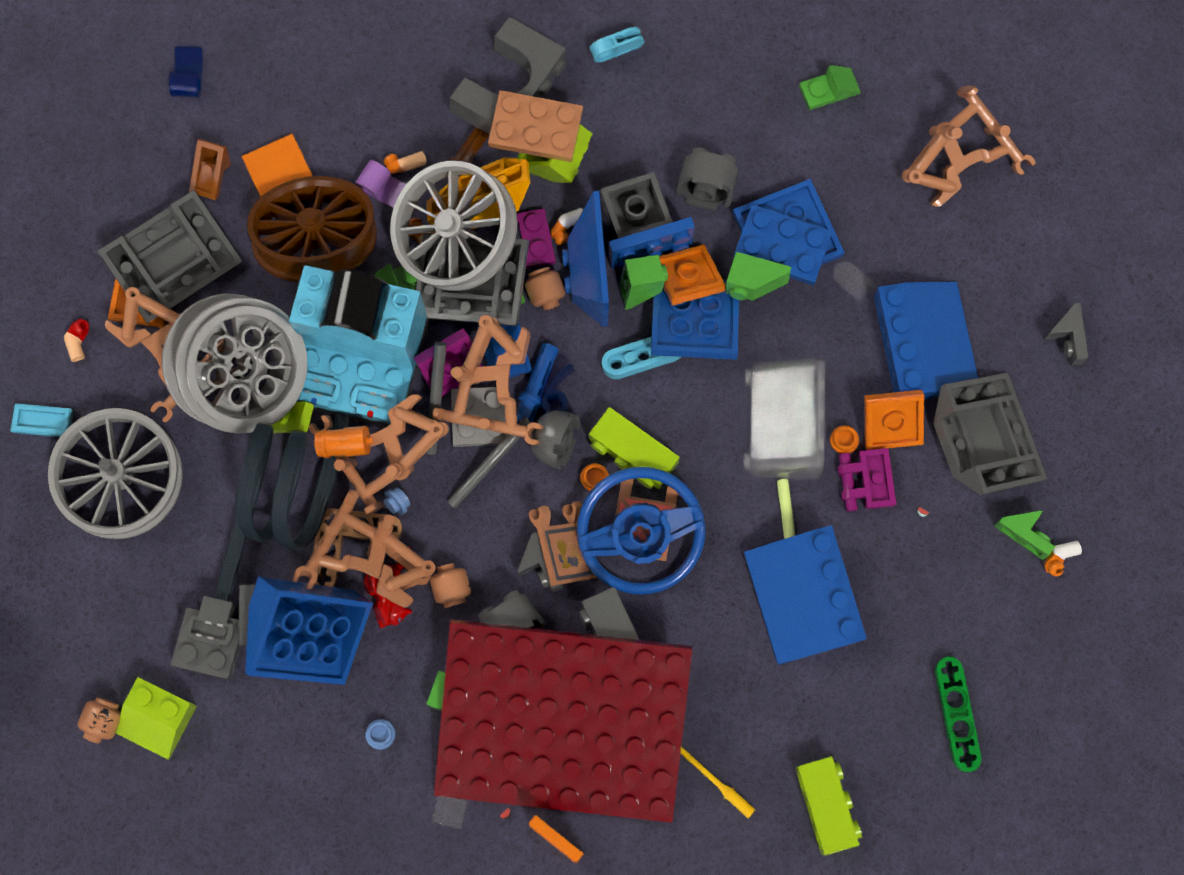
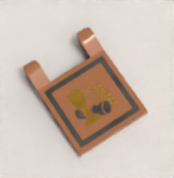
[529,501,596,586]

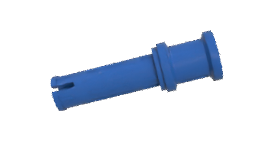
[516,343,559,424]

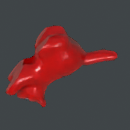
[363,546,412,629]

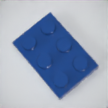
[733,204,833,286]
[608,217,695,270]

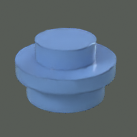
[384,487,410,515]
[365,719,396,750]

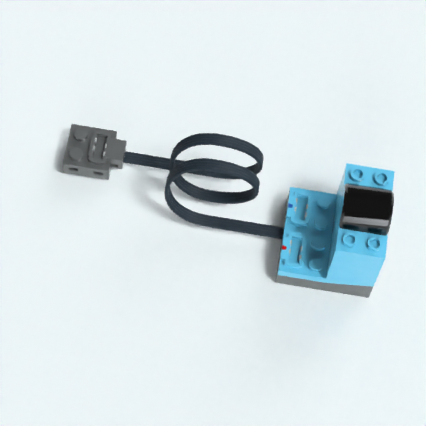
[171,265,430,681]

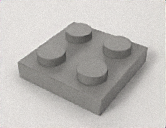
[451,387,508,447]

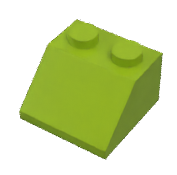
[517,124,592,183]
[116,677,197,760]

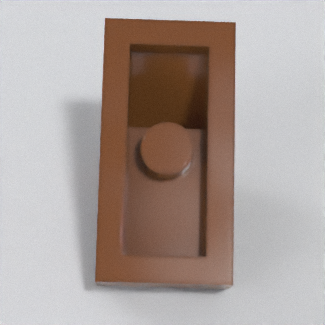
[189,138,231,200]

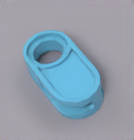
[589,27,645,63]

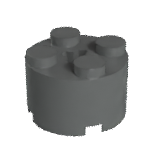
[676,148,739,210]
[478,590,547,630]

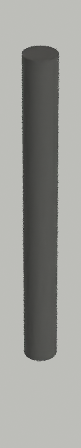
[426,342,446,455]
[447,416,532,509]

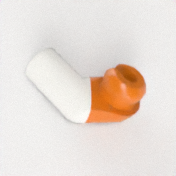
[551,208,583,245]
[1044,541,1082,577]

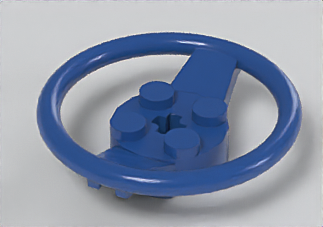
[577,467,706,595]

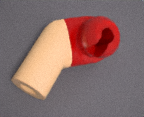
[64,319,90,362]

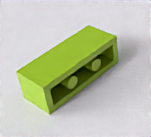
[589,407,680,490]
[795,757,862,856]

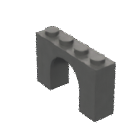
[450,16,567,135]

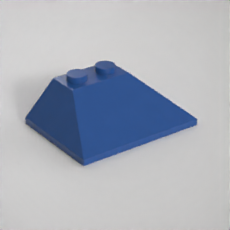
[562,191,609,327]

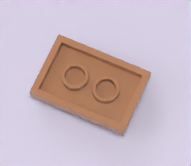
[488,90,583,162]

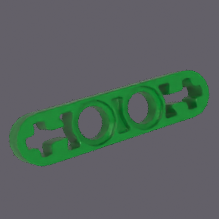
[935,657,981,773]

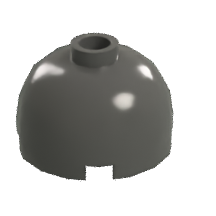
[531,410,580,470]

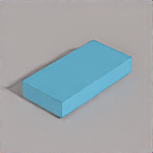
[10,403,74,437]

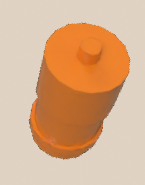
[314,426,373,458]

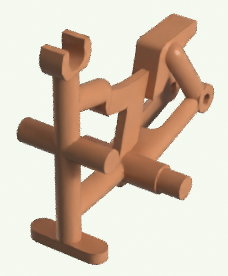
[902,86,1035,207]
[105,287,225,423]
[433,315,543,445]
[309,394,449,514]
[293,490,436,607]

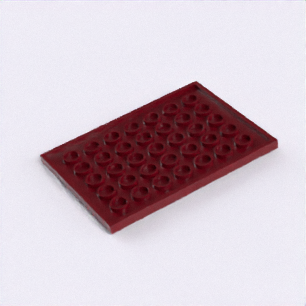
[434,619,692,823]

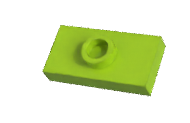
[272,402,314,433]

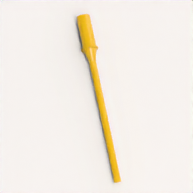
[680,746,756,818]

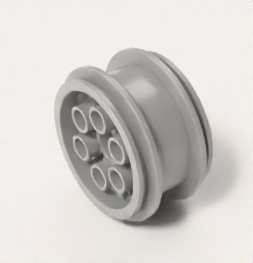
[162,293,308,433]

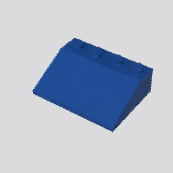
[874,282,978,400]
[743,525,867,665]
[245,577,373,685]

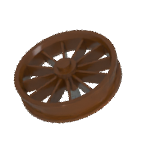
[247,176,377,282]

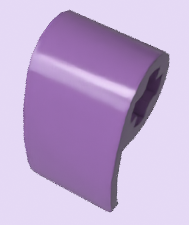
[355,160,406,208]

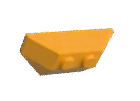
[427,157,530,229]

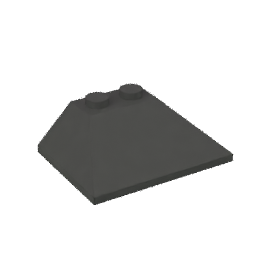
[97,190,242,323]
[416,233,529,326]
[933,373,1047,495]

